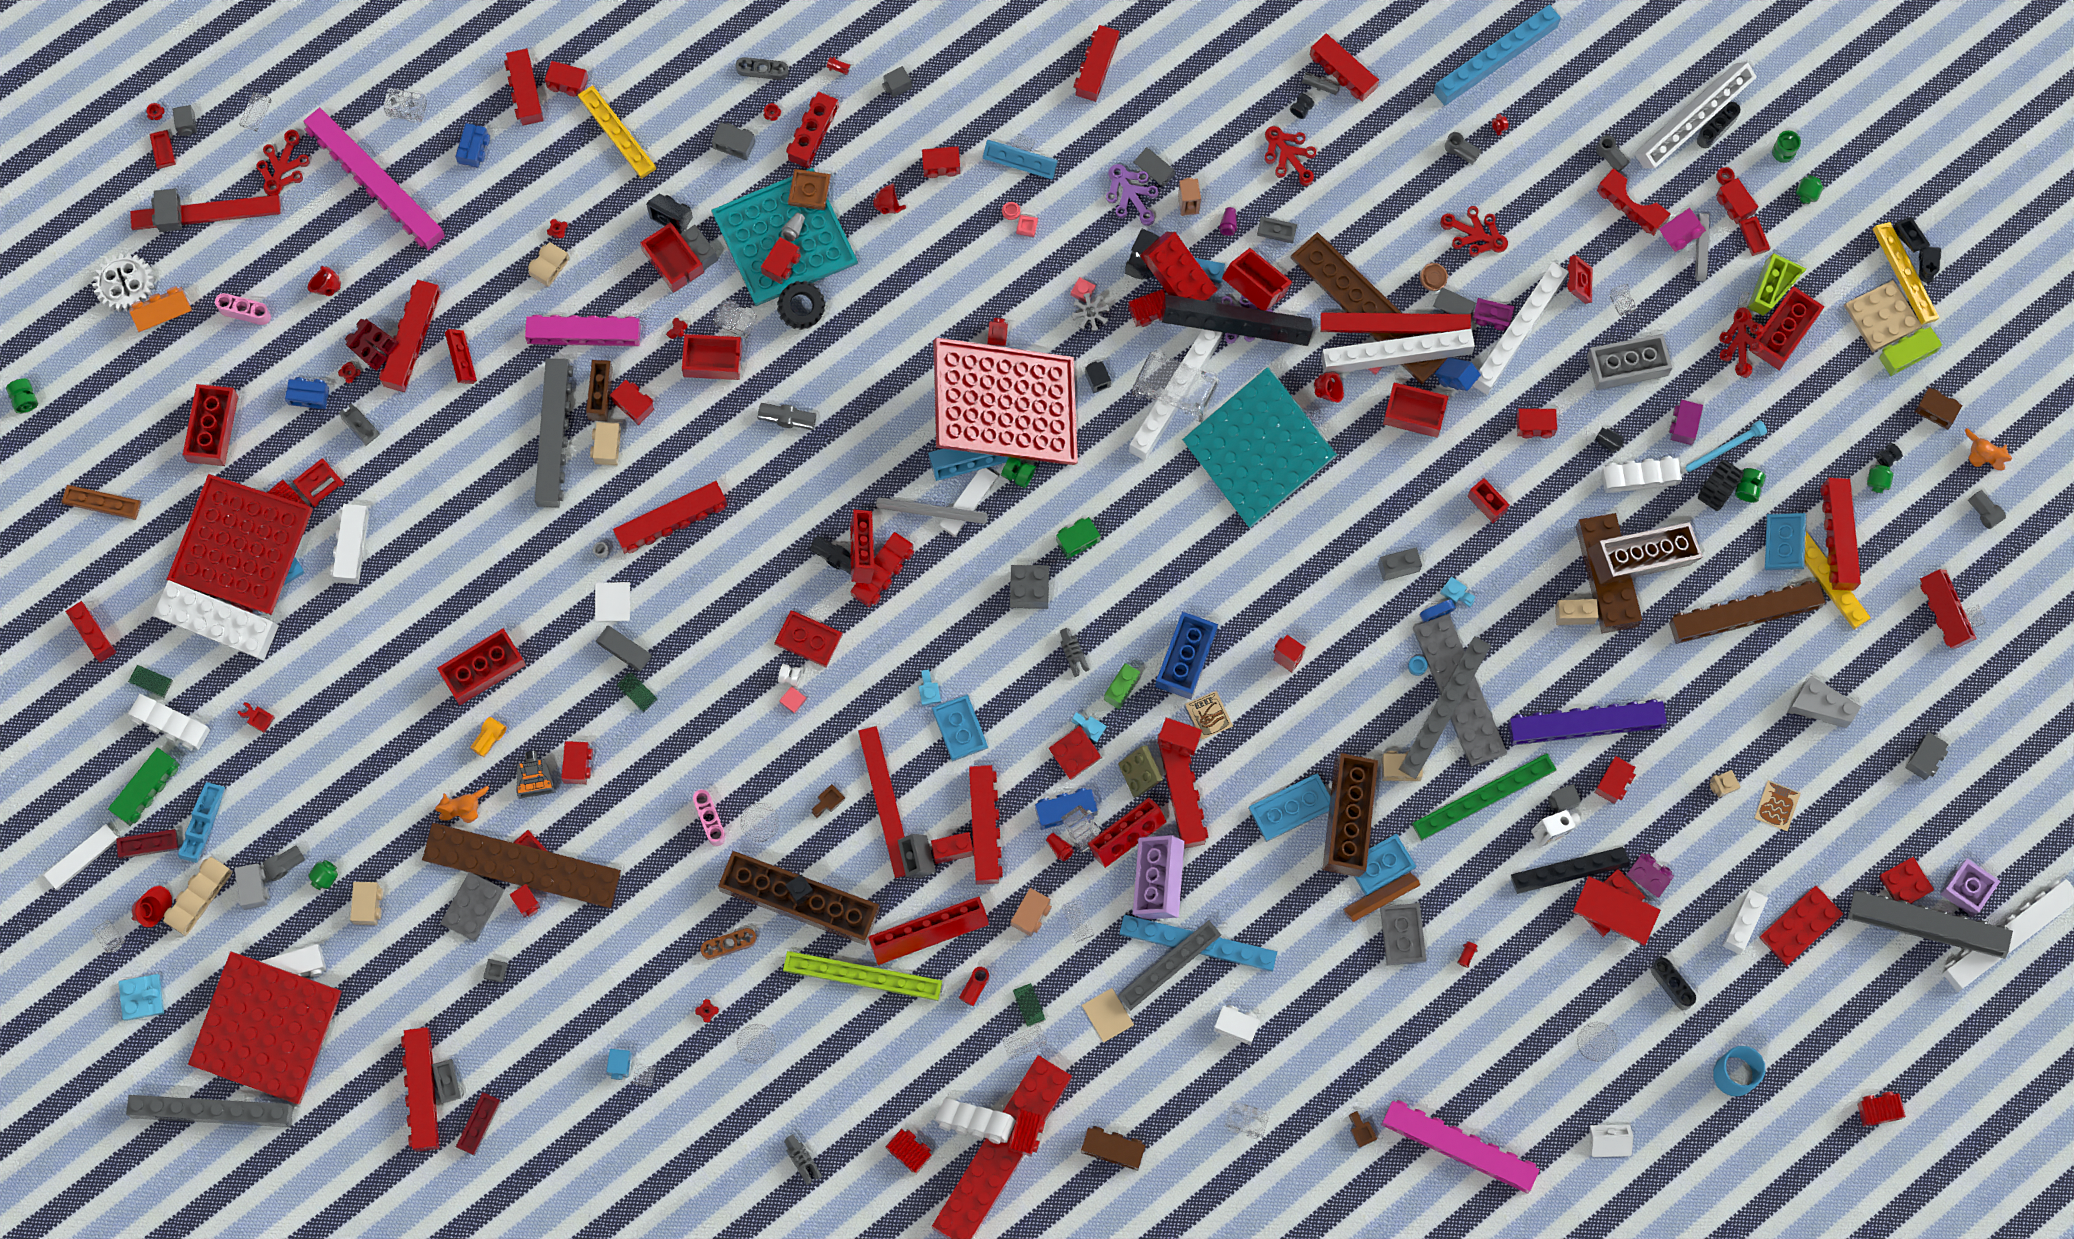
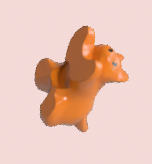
[1965,428,2012,471]
[435,786,489,823]

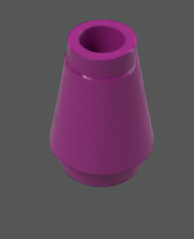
[1219,207,1237,236]

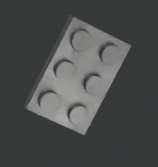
[440,872,505,942]
[1380,903,1427,966]

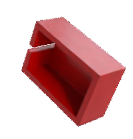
[640,222,704,293]
[1222,248,1292,311]
[682,334,742,380]
[1383,382,1449,438]

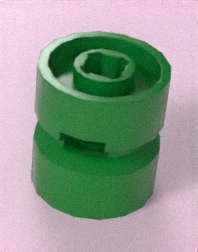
[1772,130,1801,163]
[6,378,38,414]
[1001,457,1036,488]
[1735,468,1766,503]

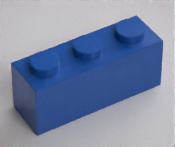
[1035,788,1098,830]

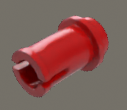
[826,57,851,75]
[1457,941,1478,968]

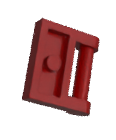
[293,458,345,508]

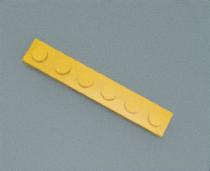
[578,85,656,179]
[1873,222,1939,325]
[1804,531,1871,630]

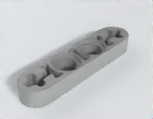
[1695,213,1709,282]

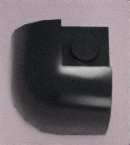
[1125,228,1159,280]

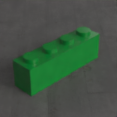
[108,747,179,827]

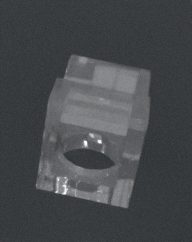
[1609,283,1636,316]

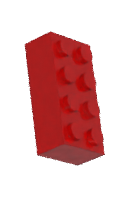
[1140,231,1218,301]
[1749,286,1825,371]
[182,384,238,467]
[437,628,526,706]

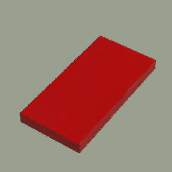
[1572,876,1661,946]

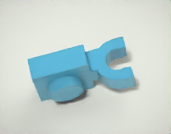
[1440,577,1475,607]
[918,669,941,706]
[1071,712,1107,744]

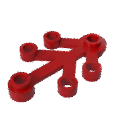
[1264,126,1316,186]
[256,130,310,196]
[1440,206,1508,257]
[1719,307,1764,378]

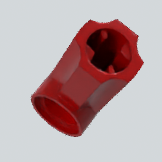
[959,966,990,1007]

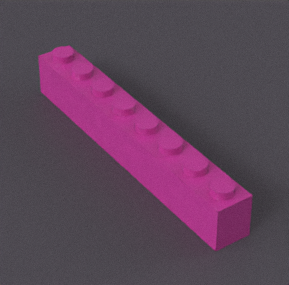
[1381,1100,1540,1194]

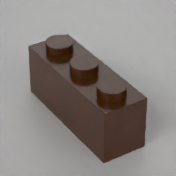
[586,360,613,422]
[1081,1126,1146,1171]

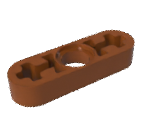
[701,928,757,960]

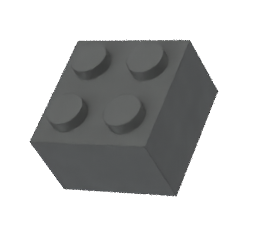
[1010,565,1049,609]

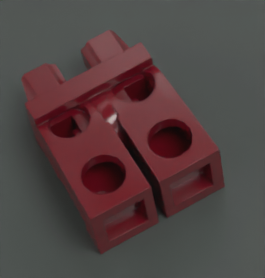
[345,318,399,371]

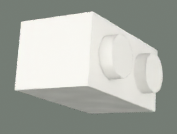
[1214,1005,1260,1046]

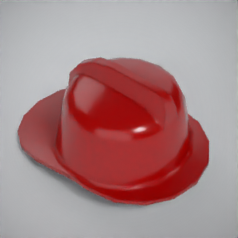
[131,886,172,928]

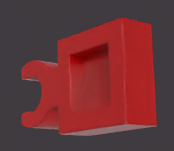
[237,702,275,733]

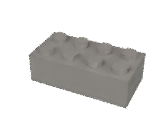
[1587,334,1672,390]

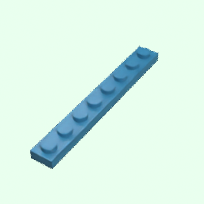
[1119,915,1278,972]

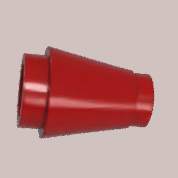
[1046,833,1074,861]

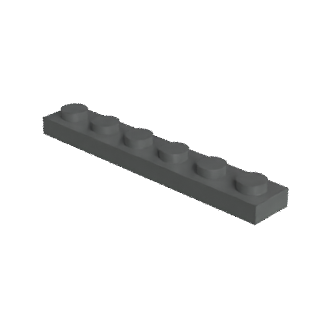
[1118,920,1221,1011]

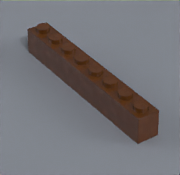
[1669,581,1826,644]

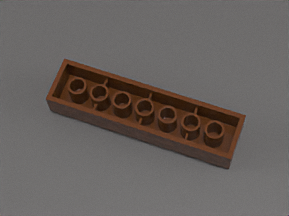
[718,850,880,946]

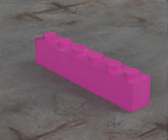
[525,315,641,346]

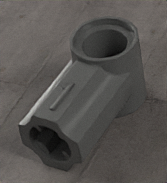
[1444,132,1482,165]
[1596,135,1630,172]
[1968,490,2006,529]
[263,845,305,881]

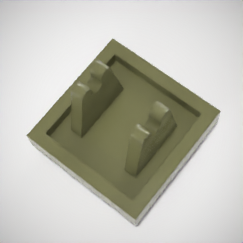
[1118,745,1163,798]

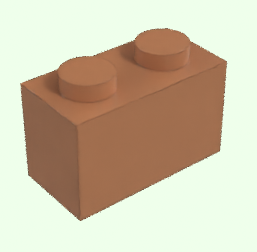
[1178,178,1201,216]
[1011,888,1052,937]

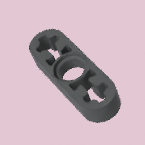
[736,57,789,80]

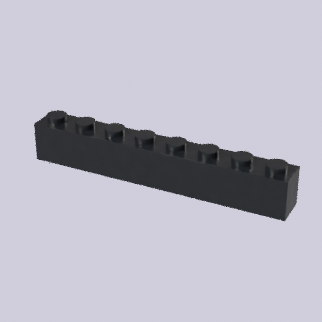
[1161,294,1313,346]

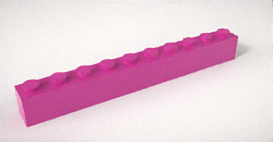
[303,107,445,251]

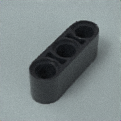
[1697,102,1741,149]
[1650,957,1696,1010]

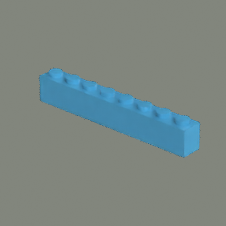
[1434,4,1561,106]

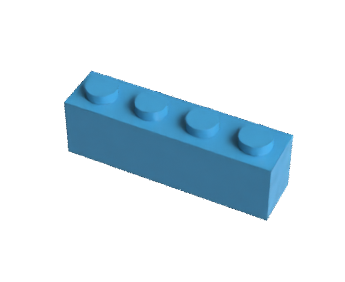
[928,449,1008,481]

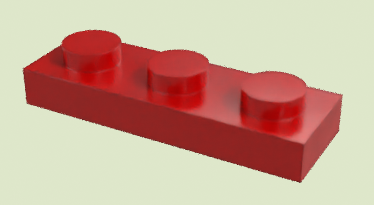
[445,329,477,384]

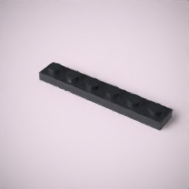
[1511,847,1630,894]

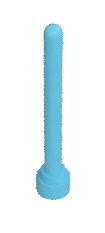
[1686,420,1767,472]

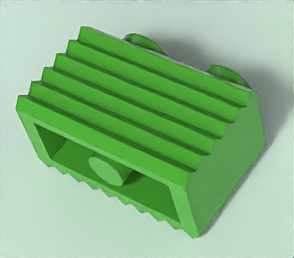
[1104,663,1140,709]

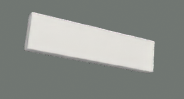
[939,468,998,537]
[44,824,118,891]

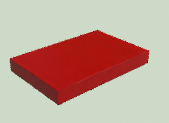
[774,610,843,668]

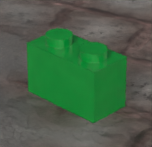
[1056,517,1101,560]

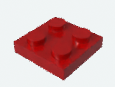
[1567,255,1593,304]
[1048,726,1102,780]
[1879,857,1934,904]

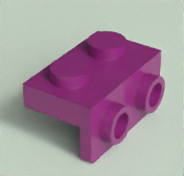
[1472,298,1514,331]
[1627,853,1674,898]

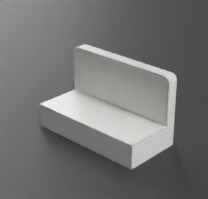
[1590,1125,1633,1157]

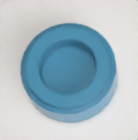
[1408,656,1428,676]

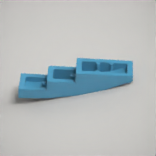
[178,782,225,863]

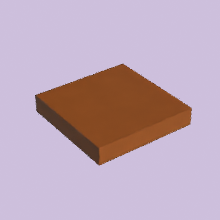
[788,169,831,210]

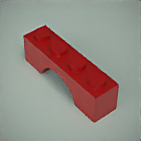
[1597,168,1671,236]

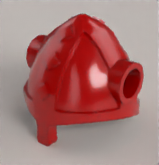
[873,183,906,214]
[307,266,341,296]
[1313,372,1344,403]

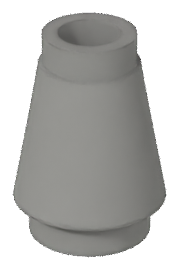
[781,213,805,241]

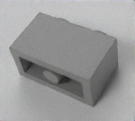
[234,863,270,910]

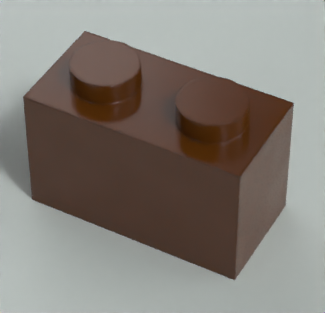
[1915,388,1963,430]

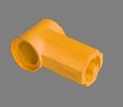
[470,717,507,758]

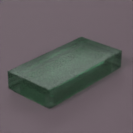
[128,665,173,698]
[617,672,658,713]
[1013,983,1046,1028]

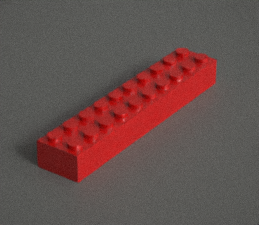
[932,1055,1072,1239]

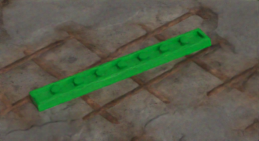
[1412,753,1557,841]

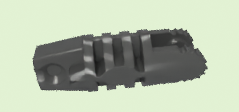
[1060,628,1090,677]
[784,1134,822,1185]

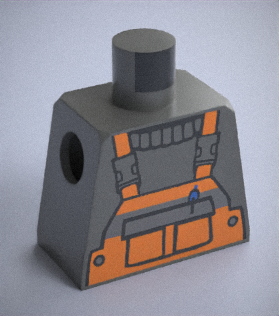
[516,751,556,799]

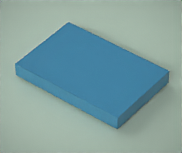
[1765,513,1806,570]
[932,694,988,762]
[1354,834,1417,896]

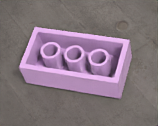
[1133,835,1184,920]

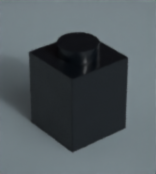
[1085,361,1111,394]
[785,874,814,906]

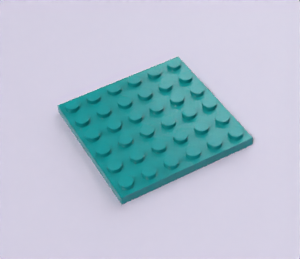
[711,168,858,306]
[1182,367,1338,528]

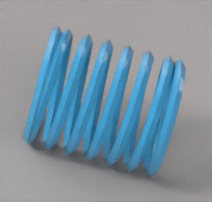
[1713,1046,1766,1096]

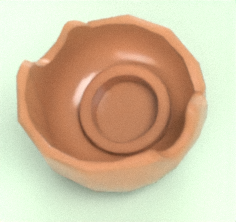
[1419,263,1448,291]

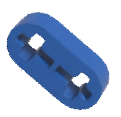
[1419,599,1456,623]

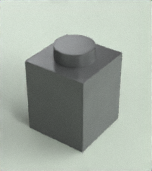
[882,66,912,98]
[172,105,197,136]
[1548,784,1581,814]

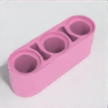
[215,293,271,325]
[693,789,726,846]

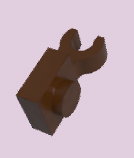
[812,784,845,818]
[1348,1111,1377,1148]

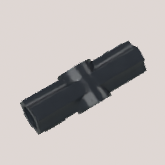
[809,535,851,575]

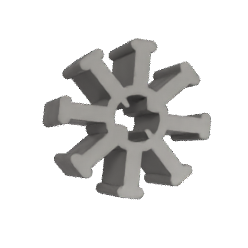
[1072,293,1109,332]

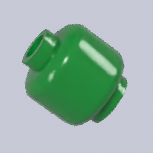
[1796,175,1823,204]
[1867,465,1894,494]
[308,860,338,890]

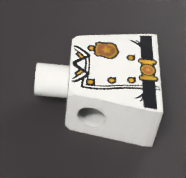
[1531,810,1581,848]

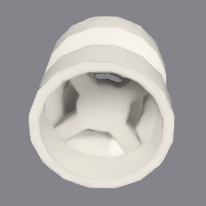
[778,664,802,687]

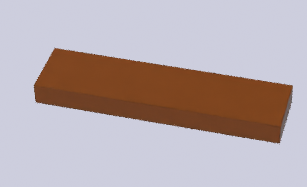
[61,485,141,520]
[1343,872,1420,922]

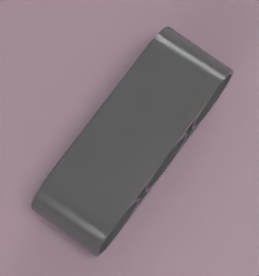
[596,626,652,672]

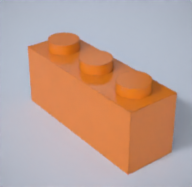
[129,286,192,332]

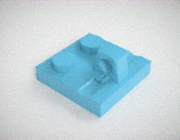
[118,974,164,1021]

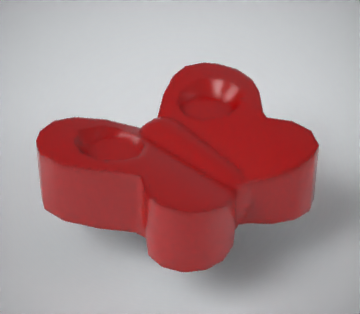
[666,318,688,339]

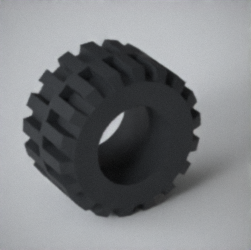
[777,281,826,330]
[1698,459,1744,511]

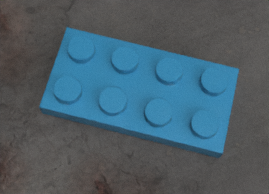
[1248,773,1330,842]

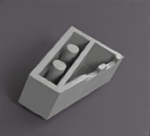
[1787,676,1861,728]

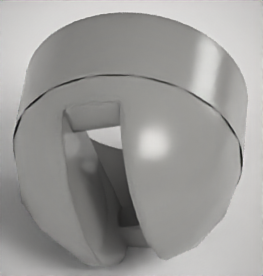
[592,542,609,559]

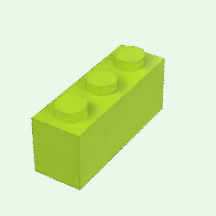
[1879,327,1942,376]

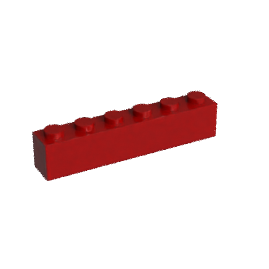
[379,279,441,393]
[1820,478,1861,591]
[613,481,728,554]
[1157,733,1209,849]
[969,765,1003,885]
[868,896,989,965]
[401,1027,440,1152]

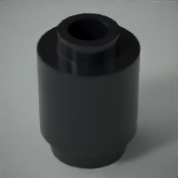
[1595,427,1624,453]

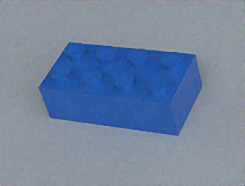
[1155,611,1218,700]

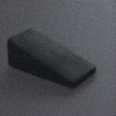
[1894,216,1930,253]

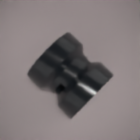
[1290,93,1315,119]
[1876,443,1903,467]

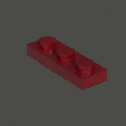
[116,829,179,859]
[455,1092,502,1156]

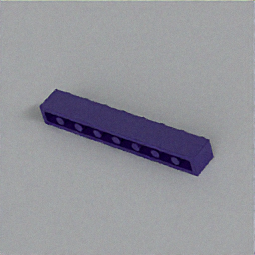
[1508,699,1667,746]

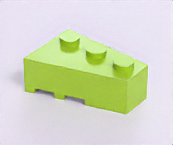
[1747,253,1806,316]

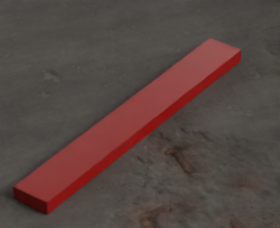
[130,195,281,230]
[1320,312,1471,334]
[858,726,906,879]

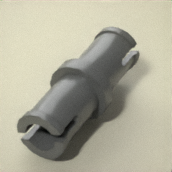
[1302,72,1340,96]

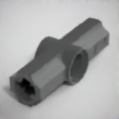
[757,403,816,430]

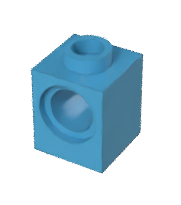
[606,1049,632,1080]

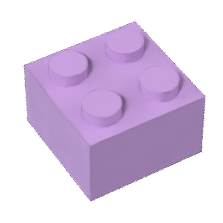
[1940,859,2000,917]

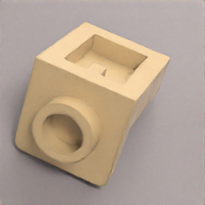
[1710,770,1740,798]

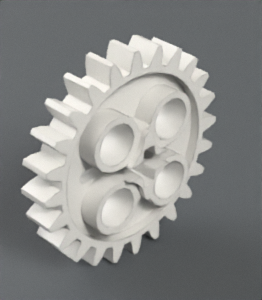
[92,253,155,312]

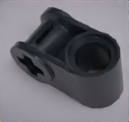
[1919,246,1941,283]

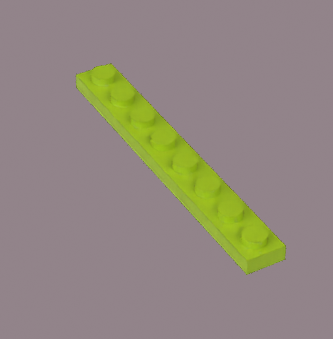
[783,951,942,1001]

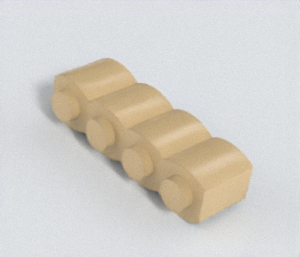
[163,856,232,936]

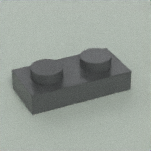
[1257,216,1297,244]
[432,1059,462,1104]

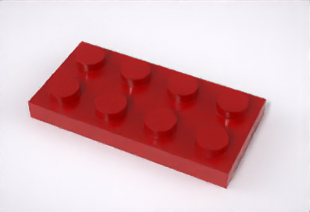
[1759,886,1843,967]

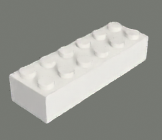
[153,580,279,661]

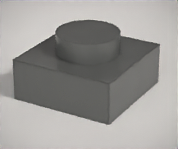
[483,959,508,983]

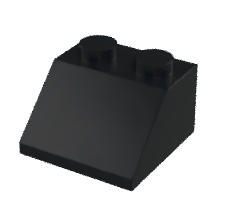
[646,193,693,234]

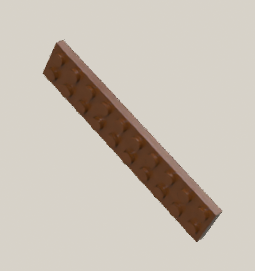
[1291,232,1447,385]
[422,822,621,909]

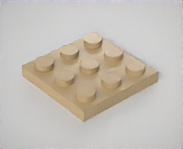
[1844,280,1922,353]

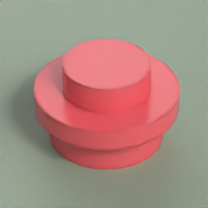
[1002,202,1020,220]

